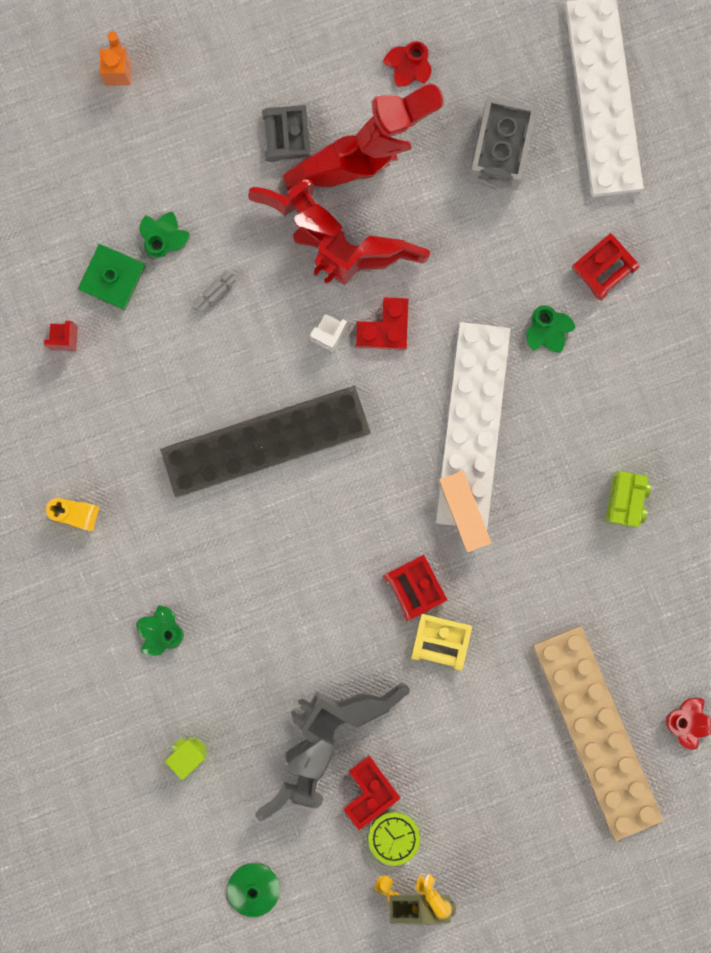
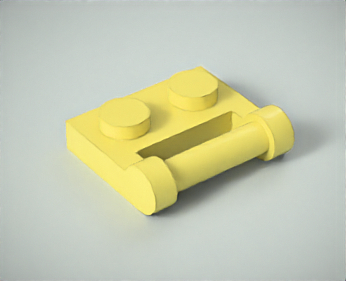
[411,614,472,671]

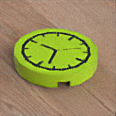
[368,811,420,866]

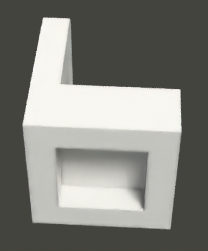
[310,314,347,352]

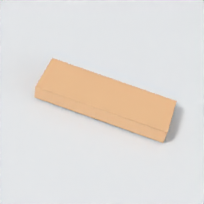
[439,470,491,553]

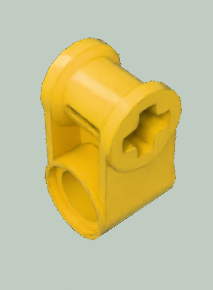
[46,498,100,531]

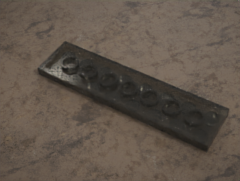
[160,385,371,498]

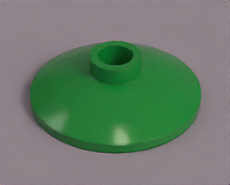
[227,863,280,917]

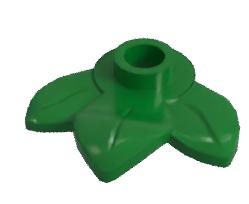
[139,211,190,258]
[526,305,576,353]
[136,605,184,656]

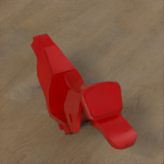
[282,83,444,190]
[248,179,430,286]

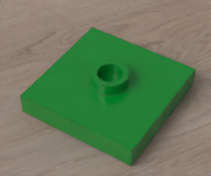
[78,244,146,311]

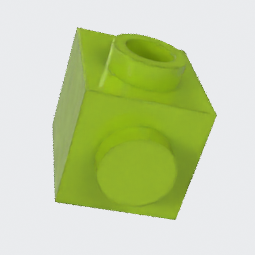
[164,736,209,781]

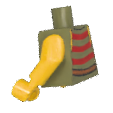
[375,874,456,924]

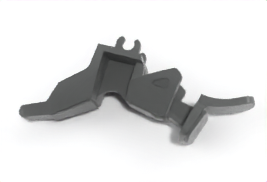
[255,683,410,821]

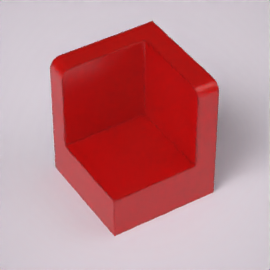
[44,320,78,351]

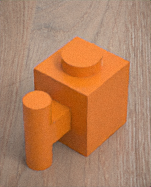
[100,31,131,86]

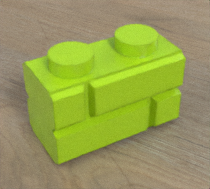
[605,471,651,528]

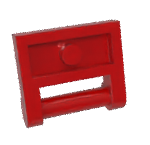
[571,233,640,301]
[382,554,448,621]

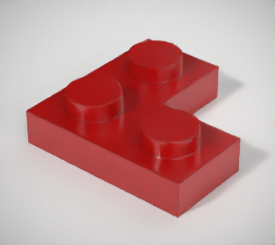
[356,297,409,350]
[343,754,401,830]

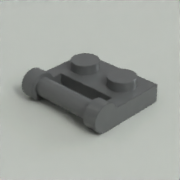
[262,105,310,162]

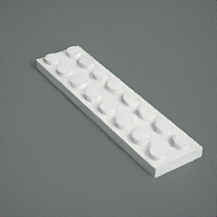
[565,0,644,197]
[435,322,510,530]

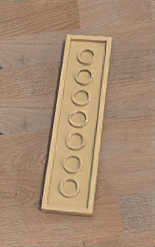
[533,625,664,841]

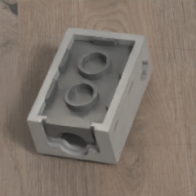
[469,97,537,190]

